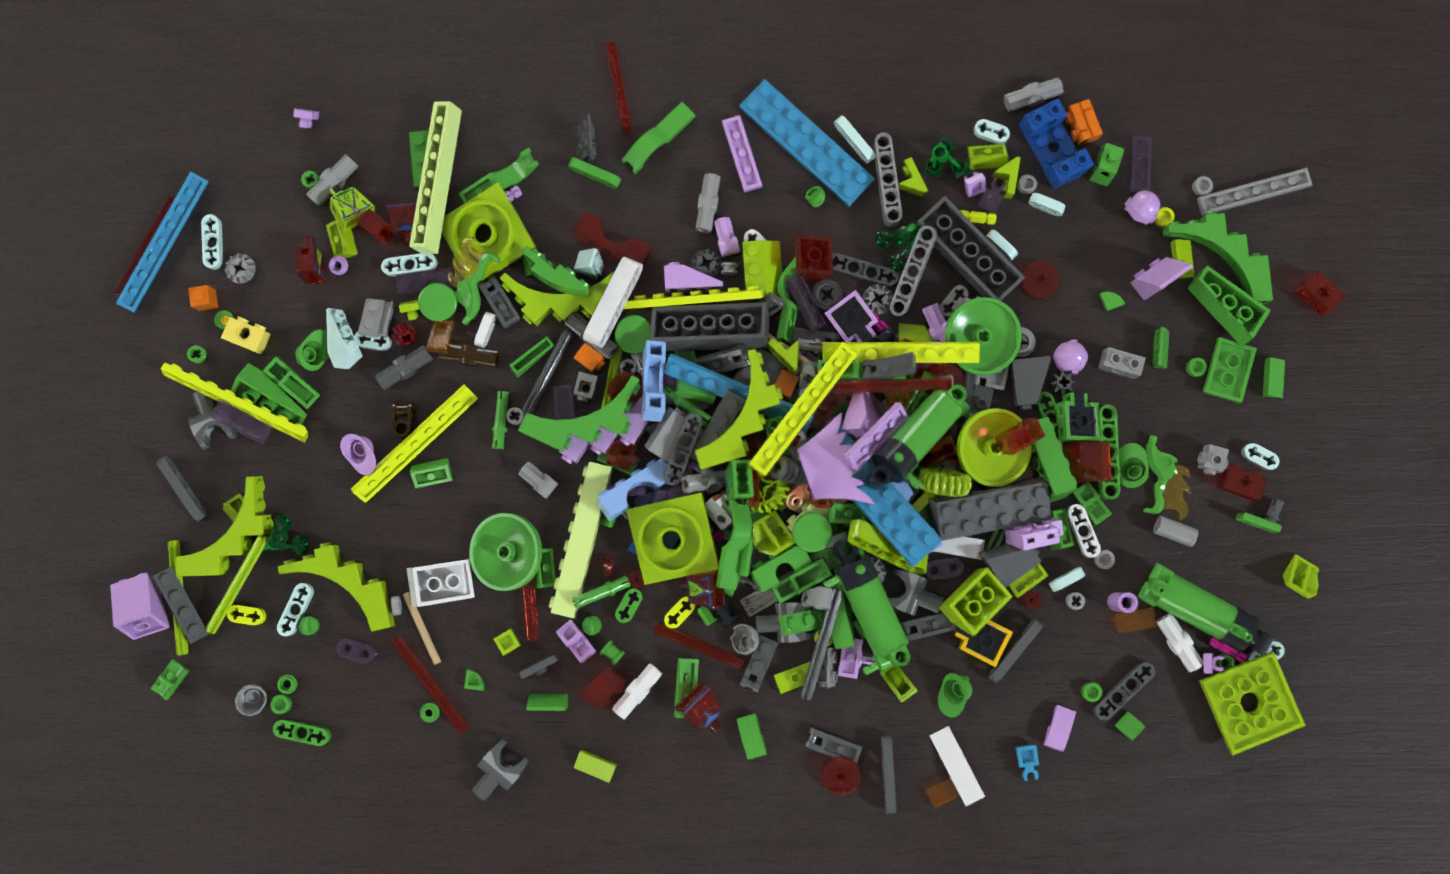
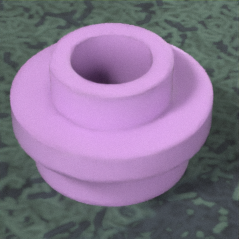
[329,256,348,275]

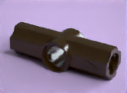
[438,343,499,368]

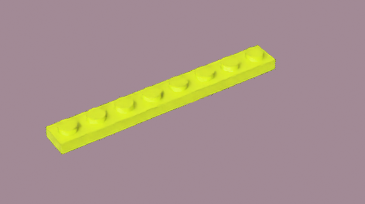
[623,286,765,309]
[748,342,857,477]
[823,342,980,363]
[161,363,308,443]
[351,384,478,503]

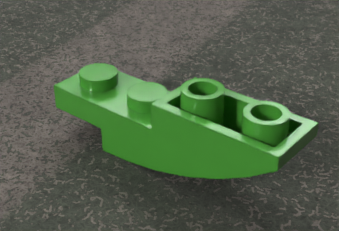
[522,247,591,297]

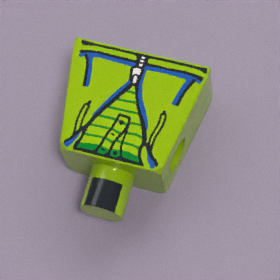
[330,185,375,232]

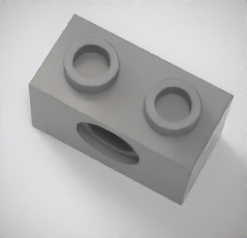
[1097,347,1146,379]

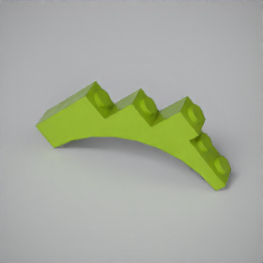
[500,272,614,326]
[695,349,783,470]
[175,476,273,576]
[278,542,395,632]

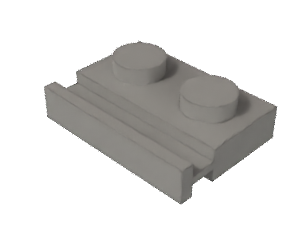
[358,298,395,338]

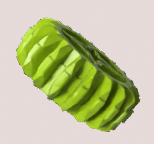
[918,467,972,497]
[741,468,790,513]

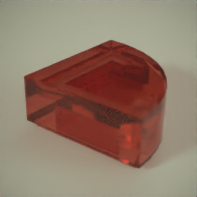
[604,557,614,576]

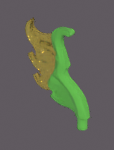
[448,237,501,326]
[1143,435,1191,521]

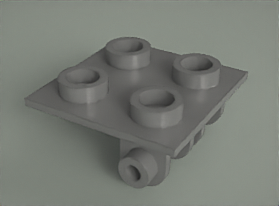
[575,114,596,161]

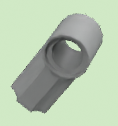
[518,462,558,499]

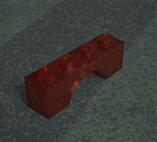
[574,211,652,267]

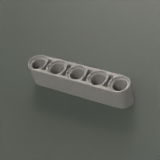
[873,133,902,227]
[890,226,937,316]

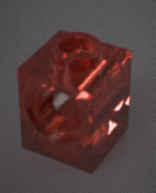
[606,439,638,471]

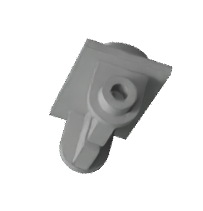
[817,647,838,688]

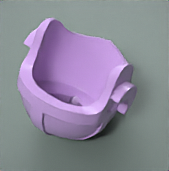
[1124,191,1160,225]
[1053,340,1088,375]

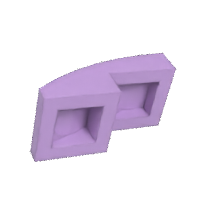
[556,619,597,663]
[1044,705,1076,752]

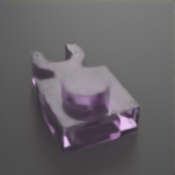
[978,177,1006,213]

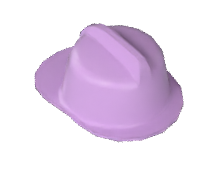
[340,434,376,475]

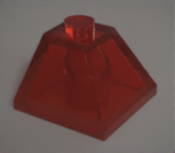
[1063,442,1111,483]

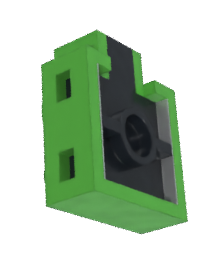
[1056,393,1101,443]

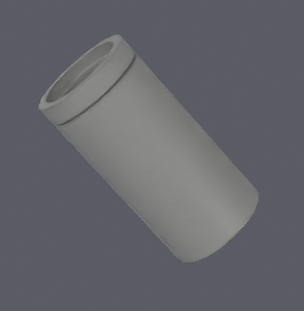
[1153,516,1199,547]

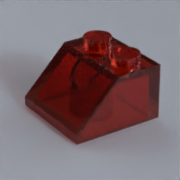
[795,234,833,281]
[579,664,627,710]

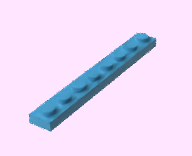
[116,171,209,313]
[663,354,814,433]

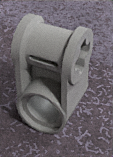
[799,361,817,397]
[801,587,833,610]

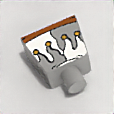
[705,490,742,530]

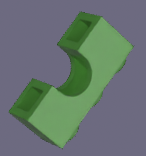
[749,543,813,592]

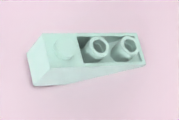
[574,248,605,280]
[326,308,362,369]

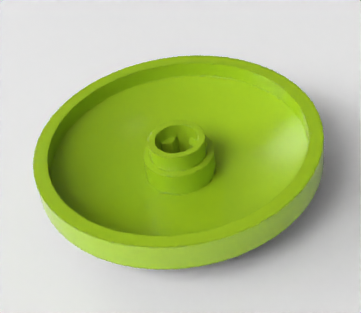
[957,408,1032,487]

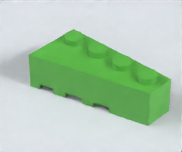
[1188,265,1271,347]
[1025,417,1077,503]

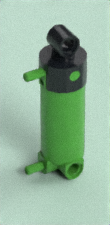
[866,385,973,490]
[823,539,910,675]
[1137,563,1275,655]

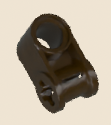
[392,402,415,439]

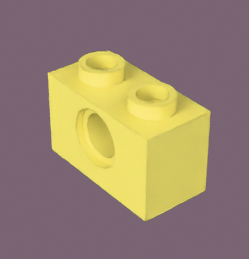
[221,316,271,355]

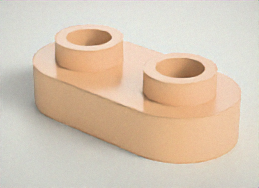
[783,483,813,510]

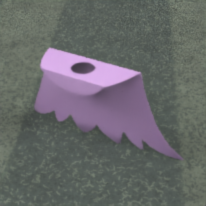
[797,413,874,504]

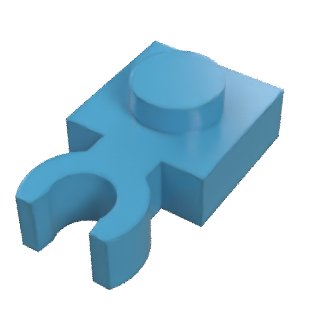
[1015,744,1039,781]

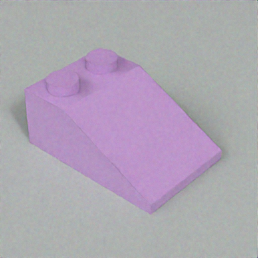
[1131,257,1193,301]
[664,262,723,296]
[841,381,882,443]

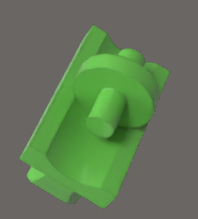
[151,659,189,700]

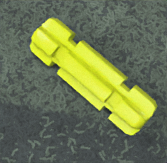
[961,210,997,225]

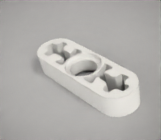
[1066,504,1101,558]

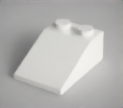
[407,559,474,607]

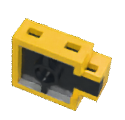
[953,620,1013,667]

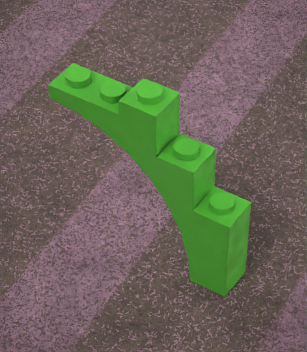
[1163,211,1273,304]
[518,376,641,452]

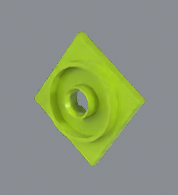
[442,182,537,284]
[626,492,719,585]
[1199,651,1306,755]

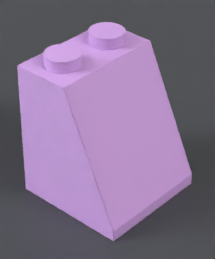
[110,572,170,640]

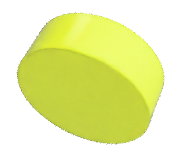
[1154,207,1175,227]

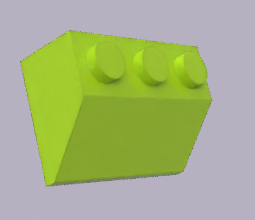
[742,240,782,301]
[939,567,1012,636]

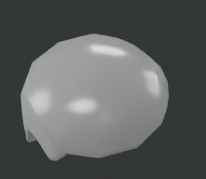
[730,624,759,655]
[235,684,267,716]

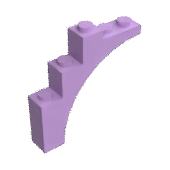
[559,397,651,464]

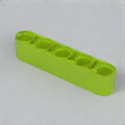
[848,519,928,575]

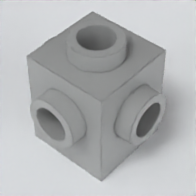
[1197,444,1229,475]

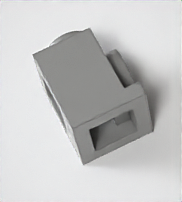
[573,372,599,403]

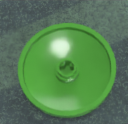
[944,297,1022,375]
[469,513,542,591]

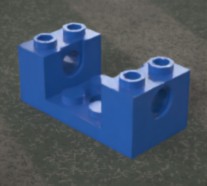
[1019,99,1094,190]

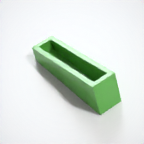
[509,337,554,378]

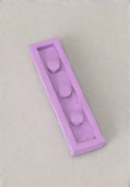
[722,115,762,193]
[844,402,909,471]

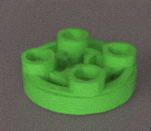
[418,283,457,321]
[615,315,651,354]
[792,513,832,552]

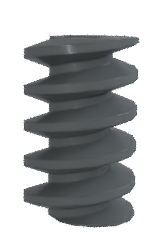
[770,455,809,486]

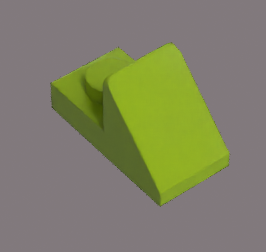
[898,157,928,197]
[992,157,1020,199]
[768,338,799,375]
[880,665,917,703]

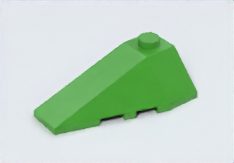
[230,363,307,425]

